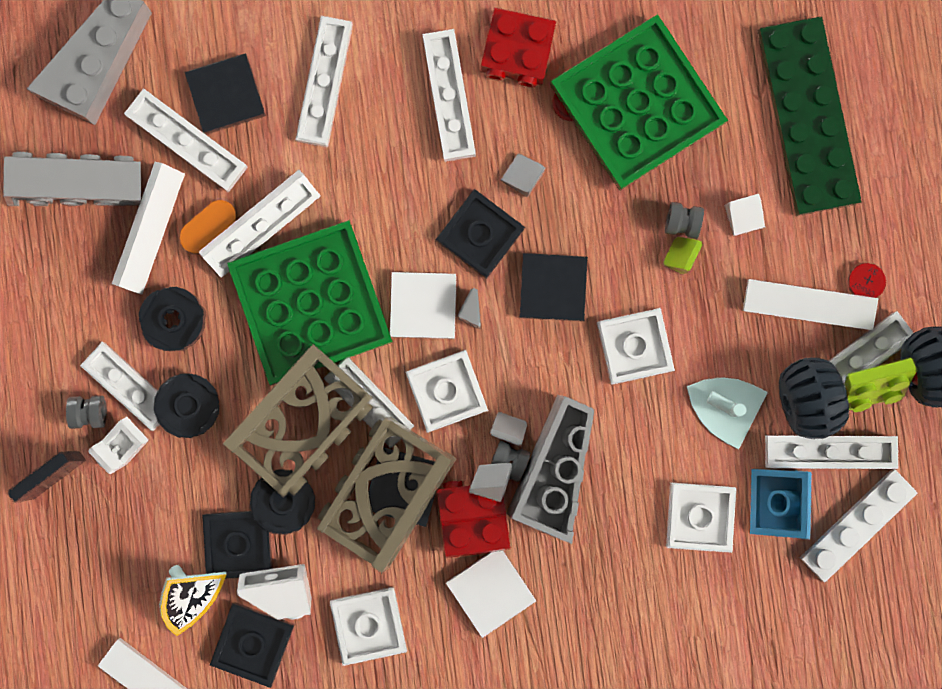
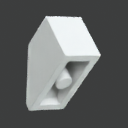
[237,564,312,619]

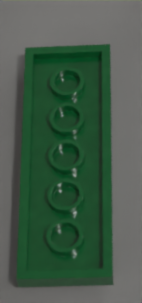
[757,16,862,216]

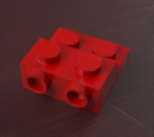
[481,7,556,87]
[437,481,511,558]

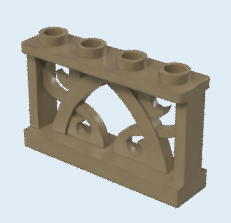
[223,345,373,497]
[317,417,457,573]

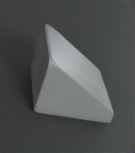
[501,153,546,198]
[458,288,481,329]
[490,412,527,445]
[469,463,512,502]

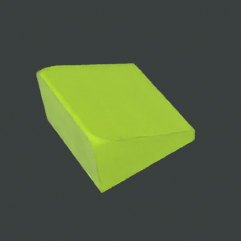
[663,237,703,275]

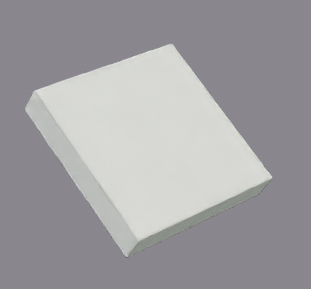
[390,272,456,339]
[597,308,675,385]
[405,350,488,433]
[666,482,736,553]
[446,551,536,638]
[329,587,407,666]

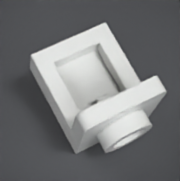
[89,417,149,474]

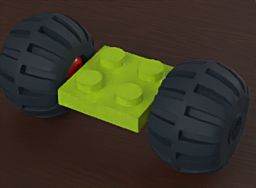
[779,326,942,439]

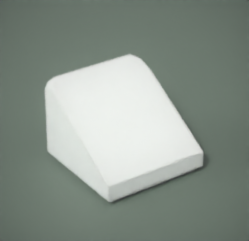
[725,194,765,236]

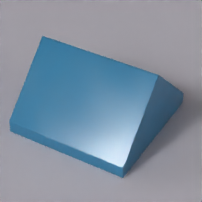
[750,469,812,539]

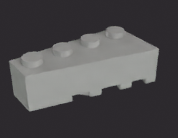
[27,0,152,125]
[4,152,141,206]
[506,395,595,544]

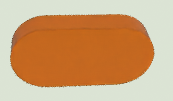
[180,200,238,255]

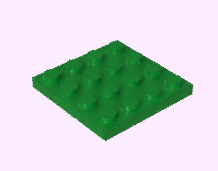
[550,14,728,191]
[227,220,393,386]

